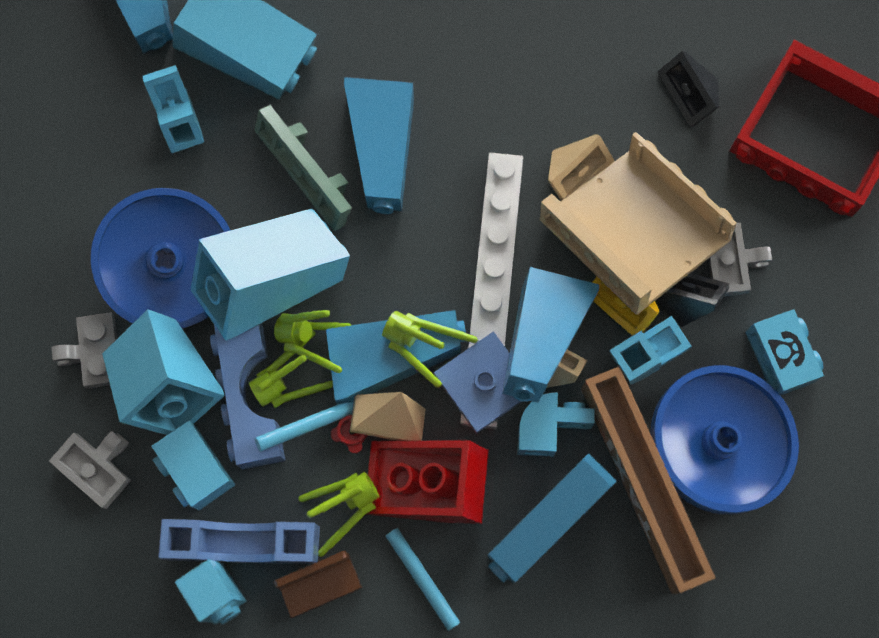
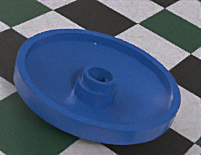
[91,188,231,329]
[650,365,799,515]

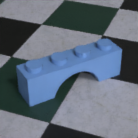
[210,323,285,470]
[159,519,320,564]

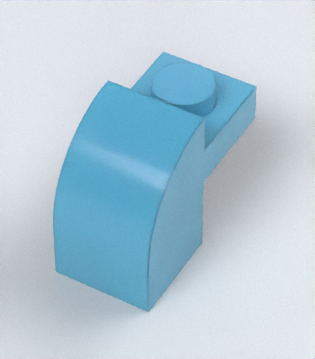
[142,65,204,153]
[610,316,692,385]
[517,393,595,457]

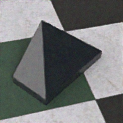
[657,51,719,127]
[656,273,730,327]

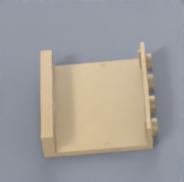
[540,132,737,315]

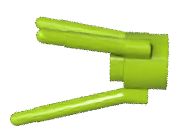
[274,310,351,373]
[382,311,478,387]
[249,330,333,408]
[298,472,380,557]

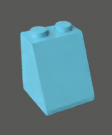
[102,309,225,435]

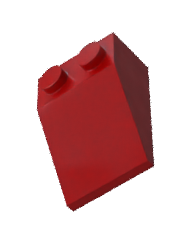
[366,440,489,524]

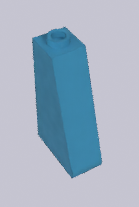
[116,0,173,53]
[344,77,414,214]
[502,267,600,403]
[326,310,467,405]
[487,454,616,584]

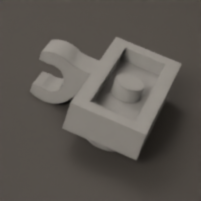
[707,223,772,296]
[51,312,118,389]
[49,431,131,509]

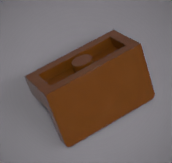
[274,551,362,618]

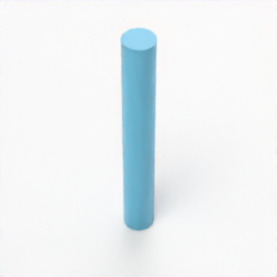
[255,398,354,452]
[386,528,460,631]

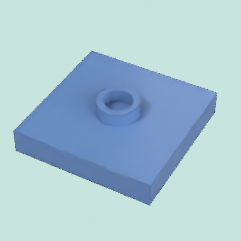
[434,331,522,434]

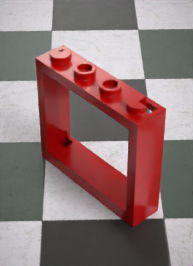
[729,39,879,217]

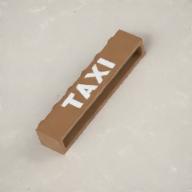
[581,366,715,594]

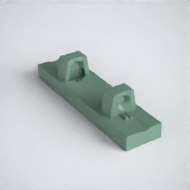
[254,105,352,231]

